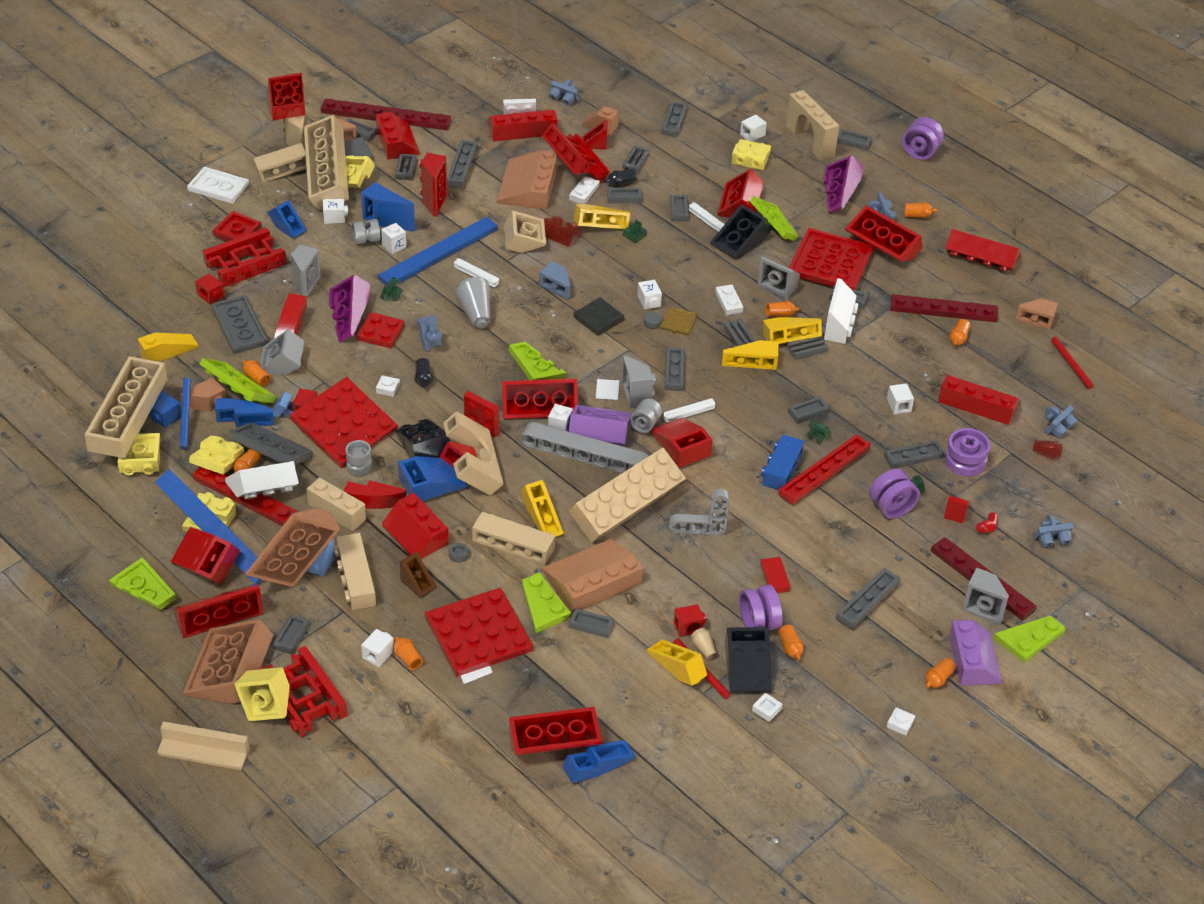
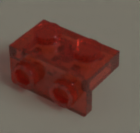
[544,216,583,246]

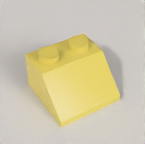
[234,667,290,721]

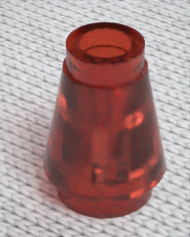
[1033,440,1063,460]

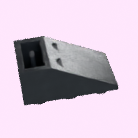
[395,419,450,458]
[725,627,772,693]

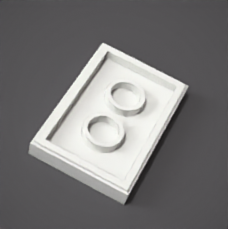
[187,167,249,204]

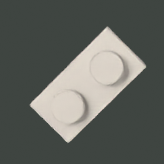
[503,99,536,115]
[569,176,600,204]
[715,285,744,315]

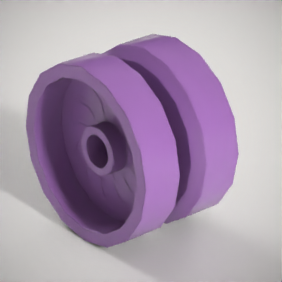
[902,117,944,160]
[945,428,991,476]
[869,469,920,519]
[739,584,782,630]

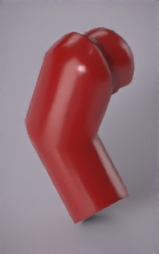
[976,512,998,533]

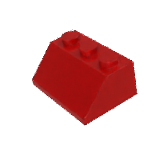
[376,112,420,160]
[419,152,447,217]
[717,168,764,218]
[382,493,449,559]

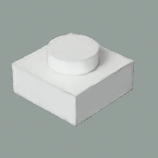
[376,375,400,397]
[752,693,782,722]
[887,708,915,736]

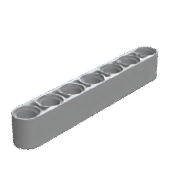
[520,422,649,473]

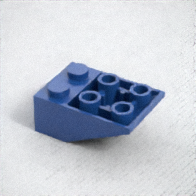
[361,182,415,231]
[398,456,468,501]

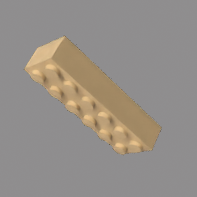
[304,115,349,211]
[84,356,167,458]
[568,448,686,543]

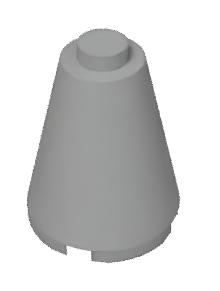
[454,277,490,329]

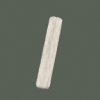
[688,202,725,232]
[454,258,499,287]
[663,398,715,423]

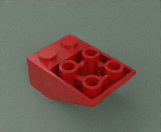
[267,72,306,121]
[650,417,713,468]
[170,527,240,586]

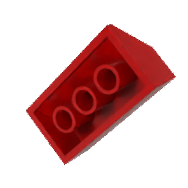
[488,110,558,142]
[845,205,922,262]
[945,229,1021,272]
[938,375,1020,425]
[501,379,578,419]
[174,584,264,639]
[509,707,602,755]

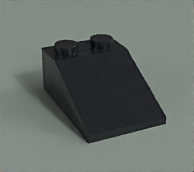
[710,204,772,259]

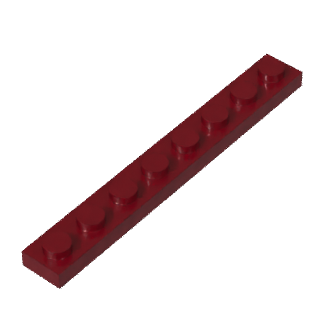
[321,99,451,131]

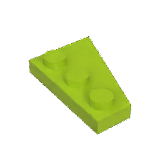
[750,196,798,241]
[508,342,566,380]
[108,557,177,610]
[522,572,571,634]
[993,615,1066,663]

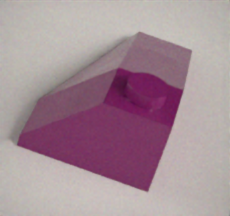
[823,155,864,214]
[329,274,370,343]

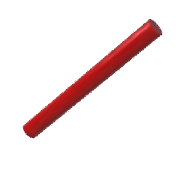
[1051,337,1094,389]
[673,638,731,699]

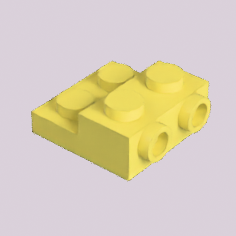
[731,139,771,170]
[345,156,375,188]
[118,433,161,475]
[189,436,244,474]
[182,492,237,532]

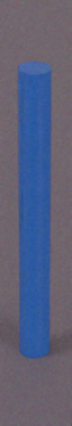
[180,378,191,450]

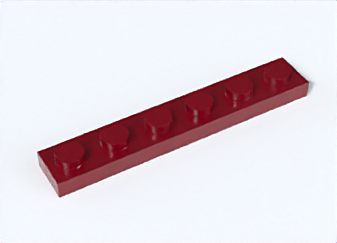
[890,294,998,323]
[931,537,1037,621]

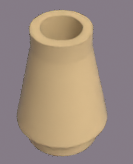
[691,628,717,660]

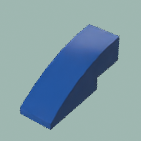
[215,398,274,427]
[562,740,635,783]

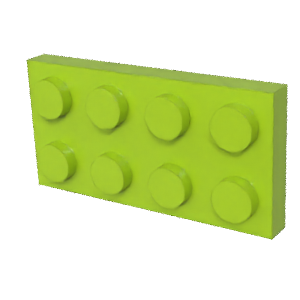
[199,358,277,404]

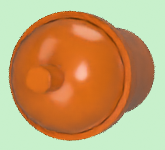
[904,202,937,219]
[765,301,799,317]
[949,319,971,345]
[242,360,271,387]
[234,448,261,473]
[778,625,804,660]
[394,636,423,670]
[925,658,956,688]

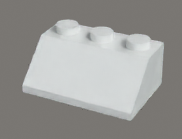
[824,278,858,344]
[225,461,299,499]

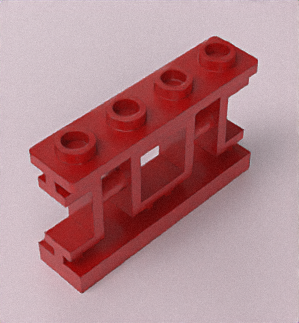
[542,123,610,183]
[203,227,287,287]
[260,646,347,737]

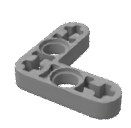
[669,489,729,535]

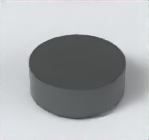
[644,312,662,329]
[449,543,469,563]

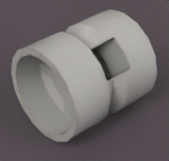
[352,219,381,245]
[630,398,662,433]
[346,440,372,477]

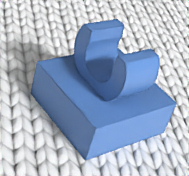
[273,392,293,418]

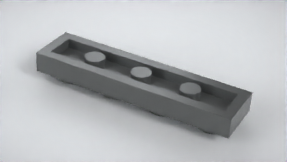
[447,140,477,188]
[836,568,901,629]

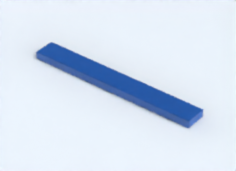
[378,217,498,288]
[155,469,262,584]

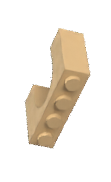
[786,90,839,162]
[443,411,503,495]

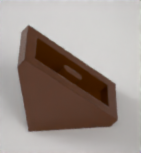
[400,552,436,597]

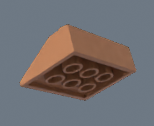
[497,150,558,209]
[246,508,340,587]
[542,539,644,613]
[183,619,273,703]

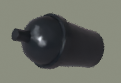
[605,169,637,187]
[414,358,433,388]

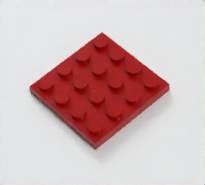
[789,228,874,290]
[289,376,398,468]
[425,587,534,677]

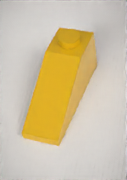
[574,204,630,229]
[763,317,822,344]
[138,333,199,362]
[722,340,778,370]
[520,480,564,537]
[647,639,707,686]

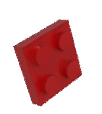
[213,211,262,241]
[357,312,405,349]
[464,391,499,438]

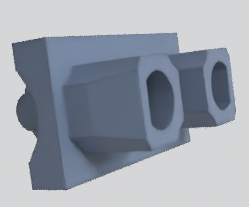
[549,79,580,106]
[867,193,896,220]
[416,314,442,352]
[1043,405,1077,438]
[1033,514,1074,548]

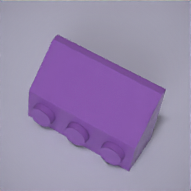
[569,405,631,446]
[949,620,1002,685]

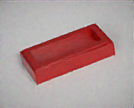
[760,557,790,593]

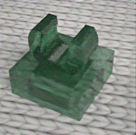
[622,220,647,243]
[380,277,403,301]
[807,419,831,444]

